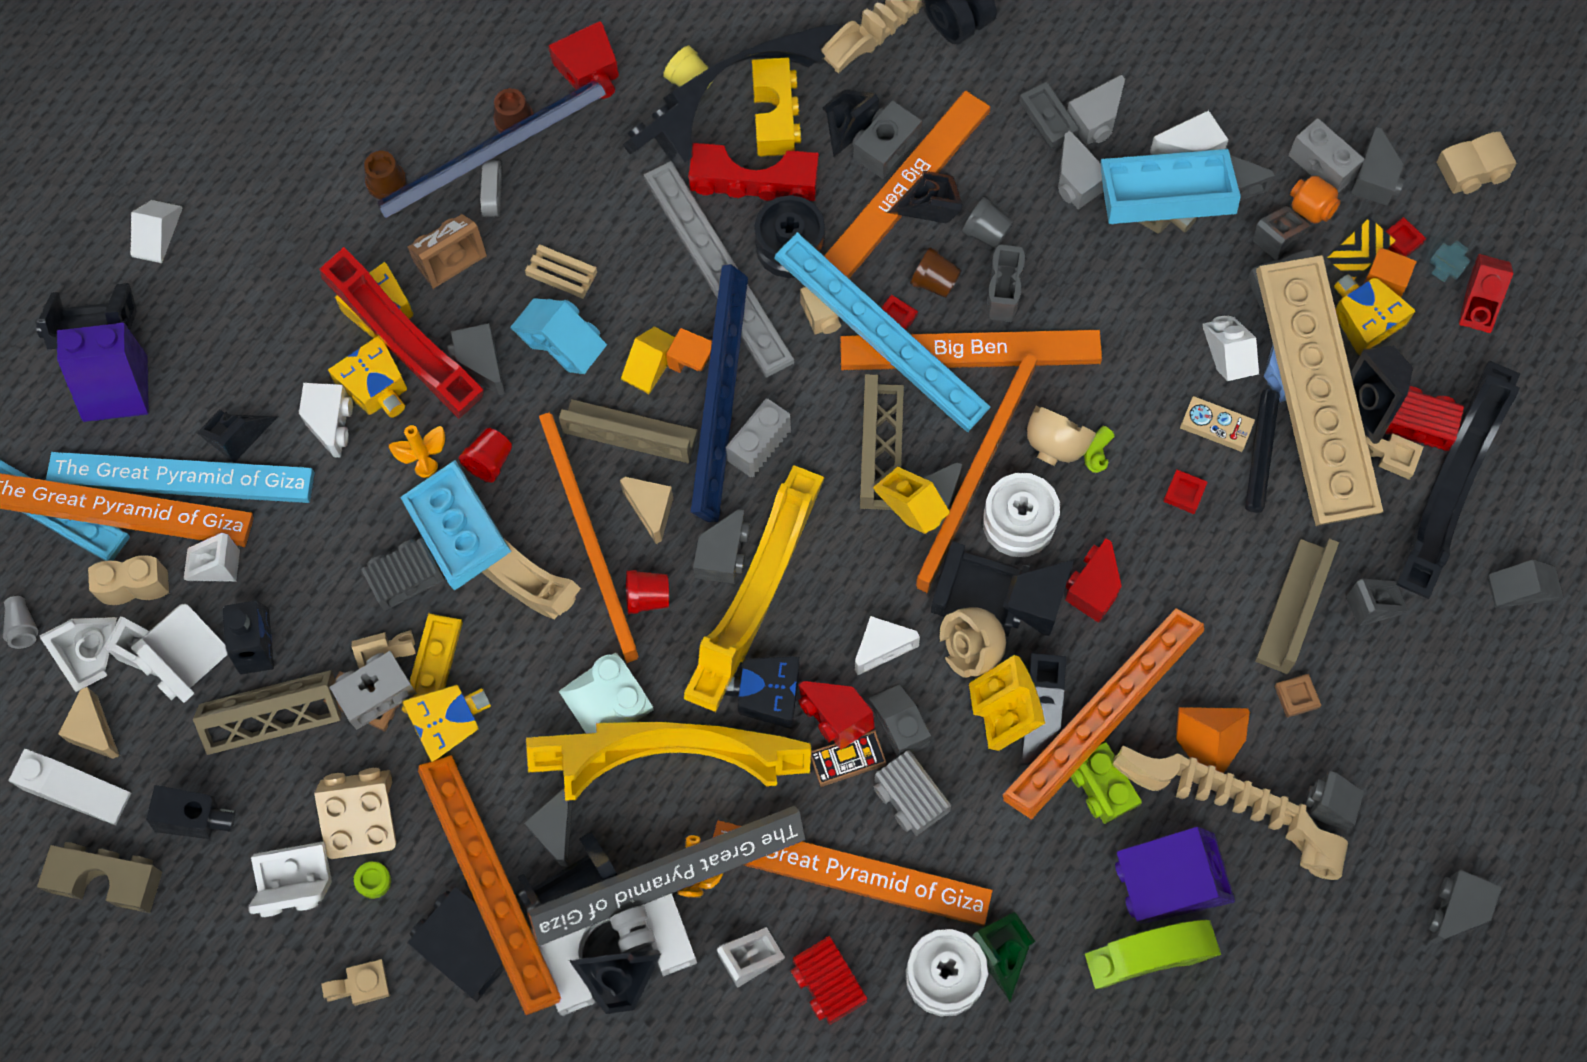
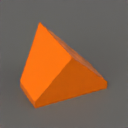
[1176,708,1250,773]

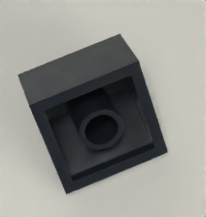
[1351,345,1413,444]

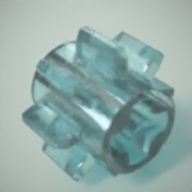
[1429,241,1471,282]

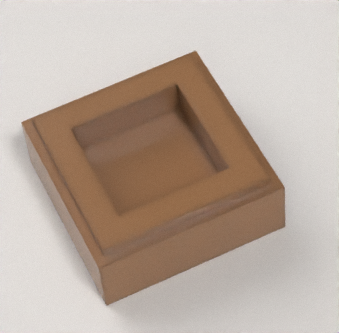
[1275,674,1321,718]

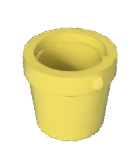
[664,46,713,88]

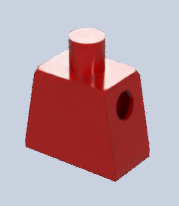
[548,21,619,99]

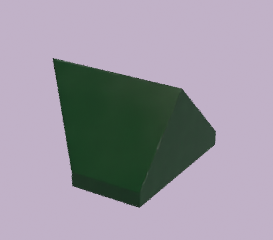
[972,912,1036,1002]

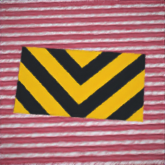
[1327,218,1396,280]

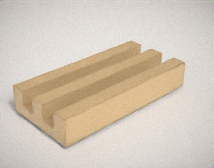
[525,244,597,298]

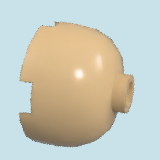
[1027,406,1096,466]
[940,607,1006,678]

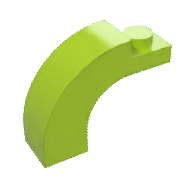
[1085,920,1221,989]

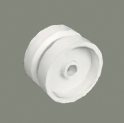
[983,473,1060,557]
[906,929,988,1016]

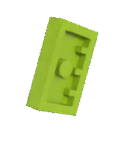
[1071,742,1142,824]

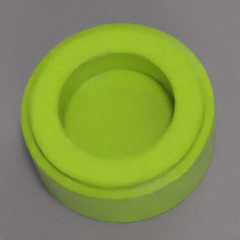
[354,861,391,899]

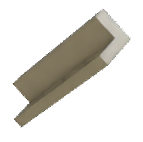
[860,374,904,510]
[559,399,698,463]
[1255,538,1339,674]
[193,670,342,755]

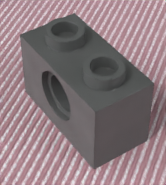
[852,100,922,179]

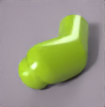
[1084,426,1114,473]

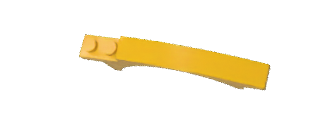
[684,465,824,712]
[526,722,811,801]

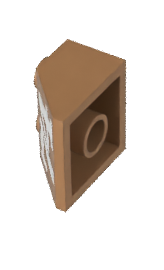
[408,214,487,289]

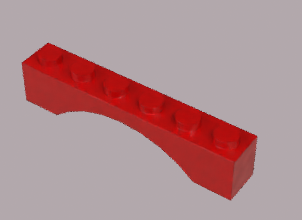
[319,247,483,419]

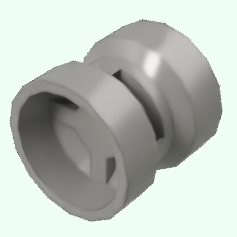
[610,906,656,953]

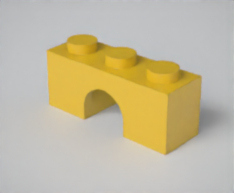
[752,58,801,157]

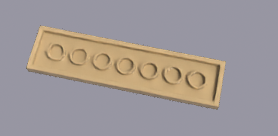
[1256,255,1383,526]

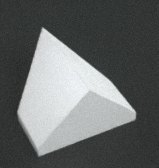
[40,617,117,692]

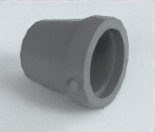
[962,197,1014,248]

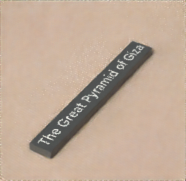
[528,806,805,946]

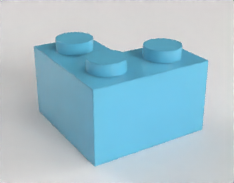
[510,298,607,374]

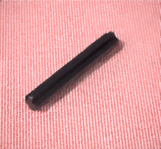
[1245,389,1280,513]

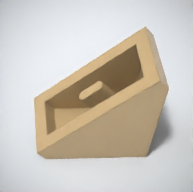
[620,477,673,544]
[58,687,119,759]

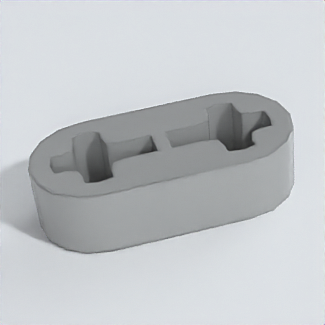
[480,160,502,217]

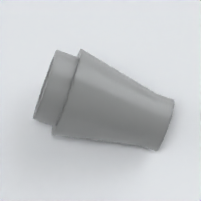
[3,596,38,649]

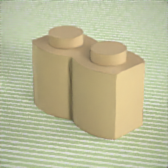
[1437,132,1517,194]
[88,556,169,605]

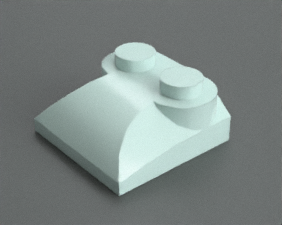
[559,653,653,734]

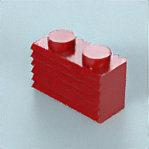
[1385,386,1464,451]
[790,936,867,1025]

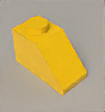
[873,467,950,534]

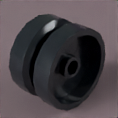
[922,0,997,45]
[754,195,825,278]

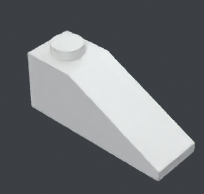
[8,749,131,825]

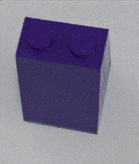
[57,323,149,422]
[1115,827,1235,924]

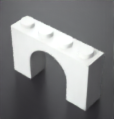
[531,893,697,1016]

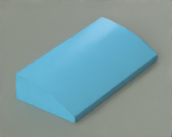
[1101,149,1241,224]

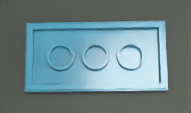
[400,460,512,590]

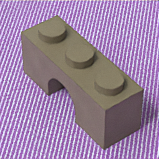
[37,842,162,913]

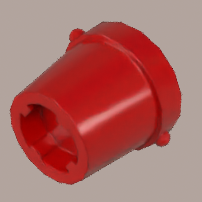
[459,428,512,483]
[626,570,669,614]

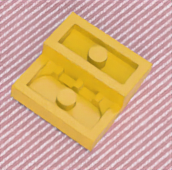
[969,655,1045,751]

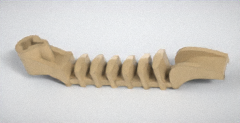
[821,0,923,73]
[1112,746,1348,880]

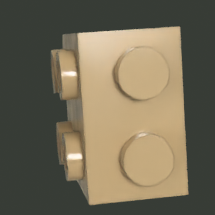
[314,768,396,859]

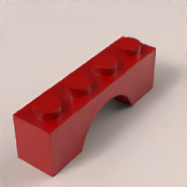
[689,143,819,201]

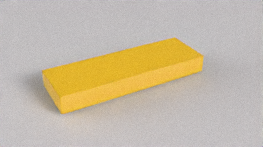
[402,613,463,713]

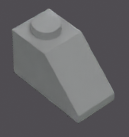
[1067,75,1125,146]
[1058,131,1104,210]

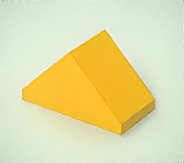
[621,327,675,394]

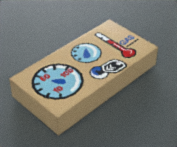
[1180,396,1255,452]

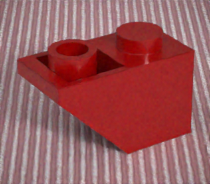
[1459,254,1514,333]
[1065,538,1122,623]
[798,681,875,750]

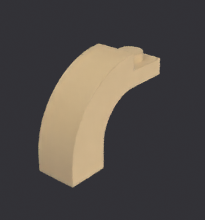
[482,539,581,620]

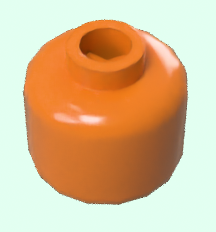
[1290,176,1341,224]

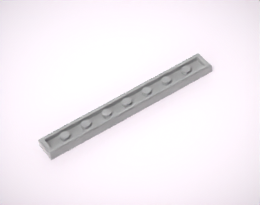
[644,161,794,378]

